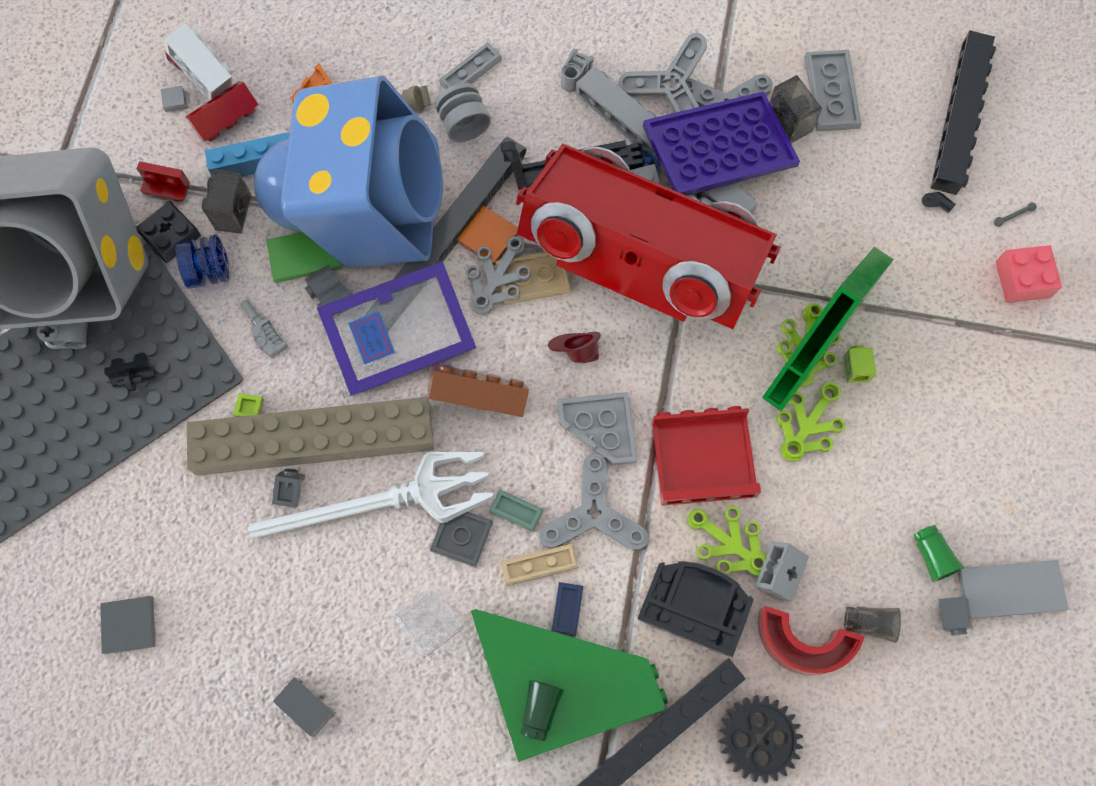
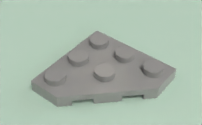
[557,392,638,465]

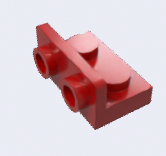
[136,161,190,202]

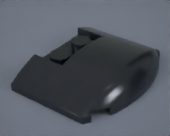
[637,561,754,658]

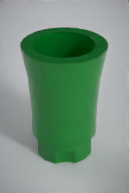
[913,525,965,582]

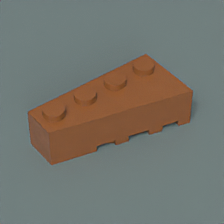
[427,363,529,417]

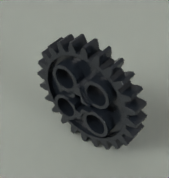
[718,695,803,783]

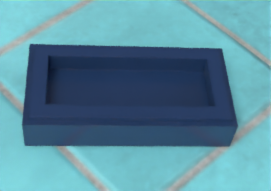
[551,582,583,637]

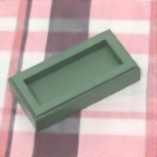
[489,490,543,532]

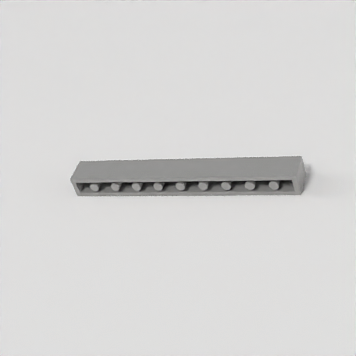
[576,67,758,215]

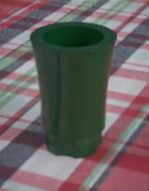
[521,680,564,741]

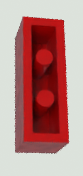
[185,81,259,142]

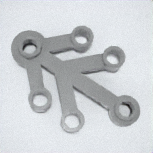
[466,236,531,314]

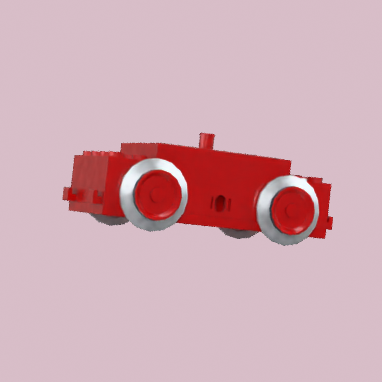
[516,143,781,329]

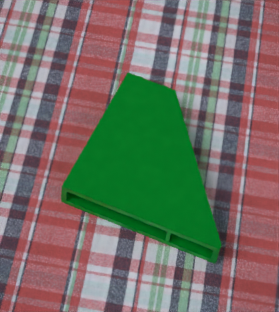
[762,247,894,412]
[471,609,668,762]

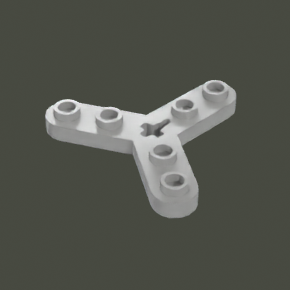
[618,33,707,112]
[678,74,773,107]
[539,453,649,551]

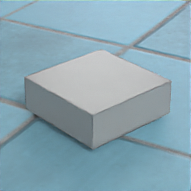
[161,86,187,112]

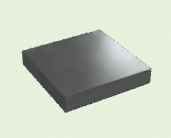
[430,505,493,568]
[100,596,155,654]

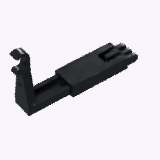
[500,140,645,190]

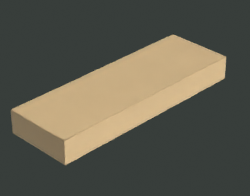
[501,543,578,586]

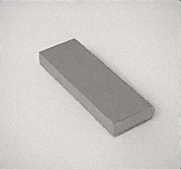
[439,42,502,89]

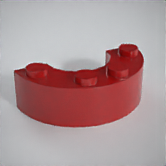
[758,606,865,676]

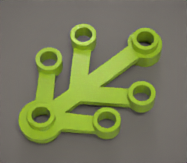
[777,303,841,388]
[776,382,845,462]
[687,506,767,576]

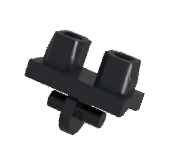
[104,353,156,392]

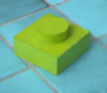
[233,393,264,417]

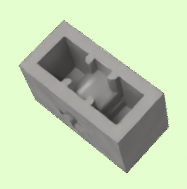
[755,541,809,602]

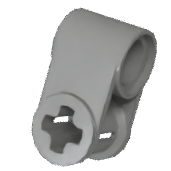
[561,48,594,92]
[37,322,88,349]

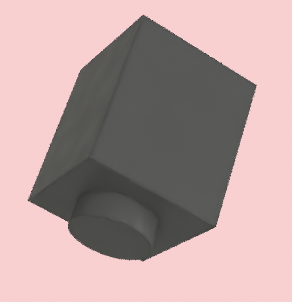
[939,597,973,636]

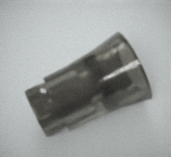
[844,606,901,643]

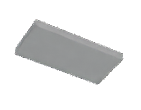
[805,50,861,131]
[958,560,1069,619]

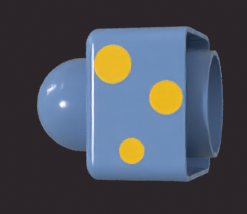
[254,76,443,269]

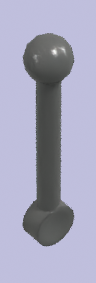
[994,202,1037,227]

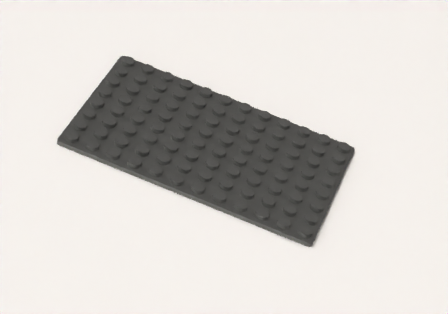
[0,244,243,543]

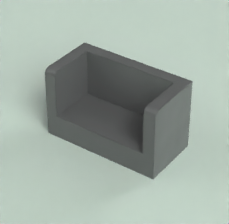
[273,677,336,737]

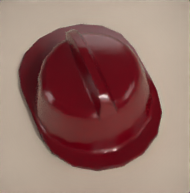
[547,331,601,363]

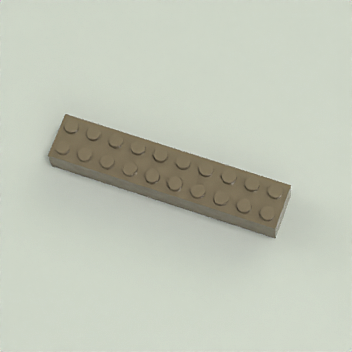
[187,397,434,476]

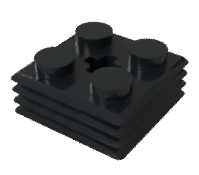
[136,201,201,263]

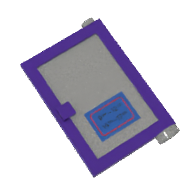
[317,261,479,399]

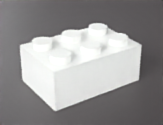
[164,23,232,101]

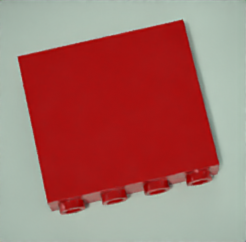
[652,406,761,506]

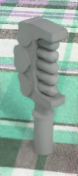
[240,300,288,358]

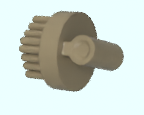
[401,85,431,111]

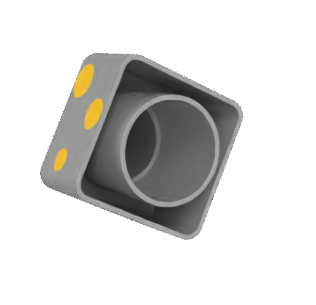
[0,147,148,329]

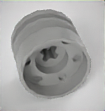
[435,83,491,142]

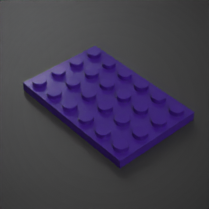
[642,91,800,196]

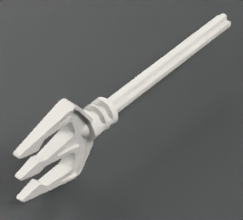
[248,452,494,539]

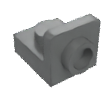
[272,469,305,508]

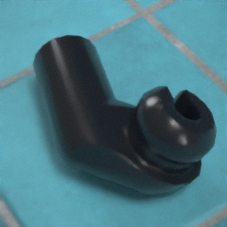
[922,192,956,213]

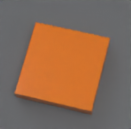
[457,206,518,266]

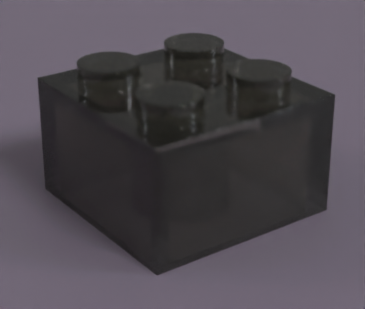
[770,75,822,143]
[202,169,252,234]

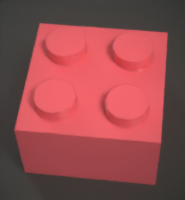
[996,245,1062,303]

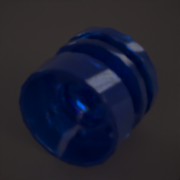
[175,234,229,289]

